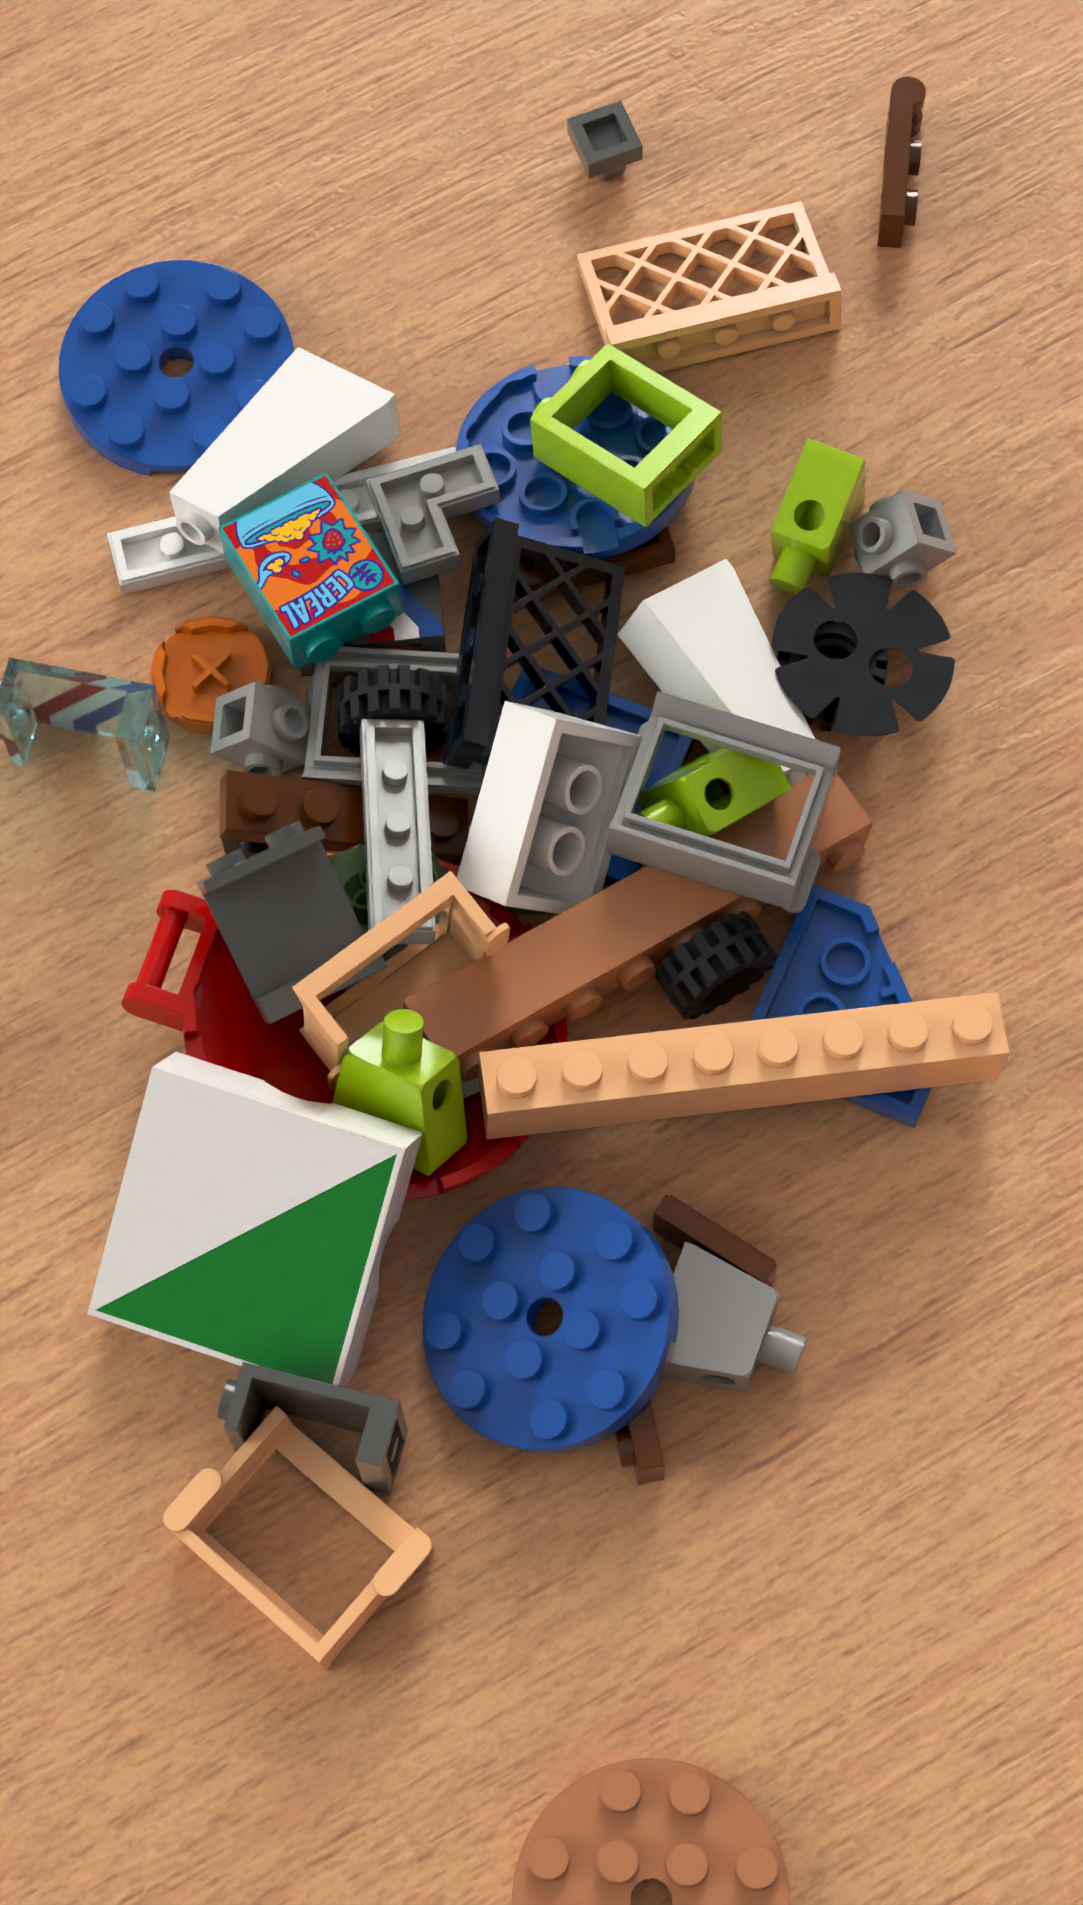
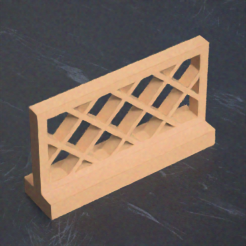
[577,201,841,373]

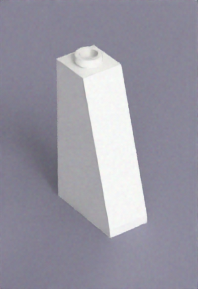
[169,347,401,553]
[617,559,815,786]

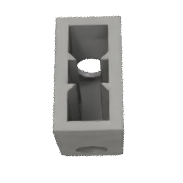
[659,1242,807,1392]

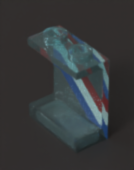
[0,657,170,792]

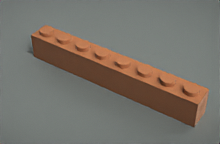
[403,773,873,1082]

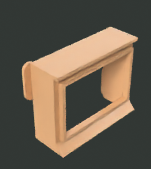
[292,871,510,1091]
[163,1406,434,1670]

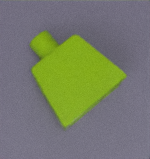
[769,438,865,595]
[636,748,792,837]
[332,1009,467,1176]

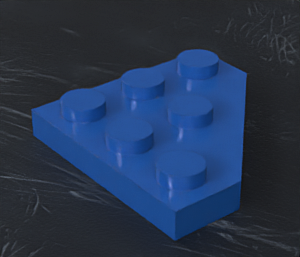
[749,884,932,1128]

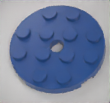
[59,260,294,476]
[456,356,696,559]
[423,1186,679,1453]

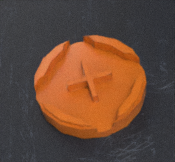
[150,616,274,735]

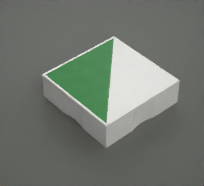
[87,1052,423,1387]

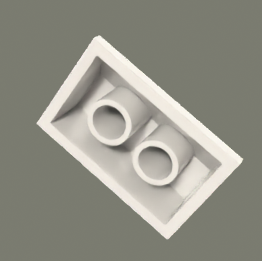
[457,701,643,914]

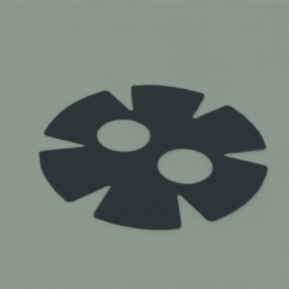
[771,573,955,736]

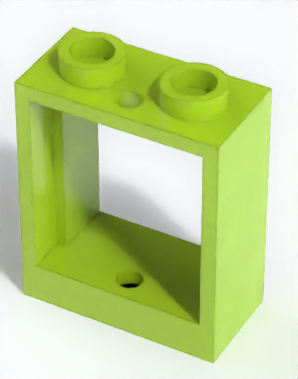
[530,343,723,527]

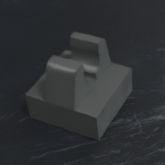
[567,101,643,181]

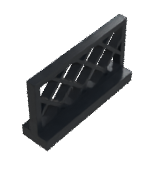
[443,517,625,770]

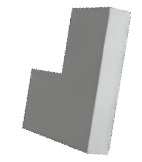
[365,444,501,585]

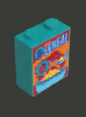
[218,472,403,670]

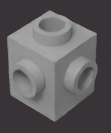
[848,489,957,588]
[210,681,311,776]

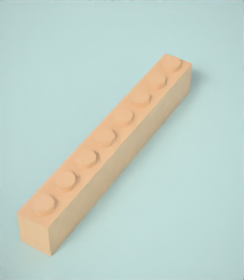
[478,992,1010,1140]

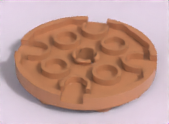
[512,1758,791,1905]

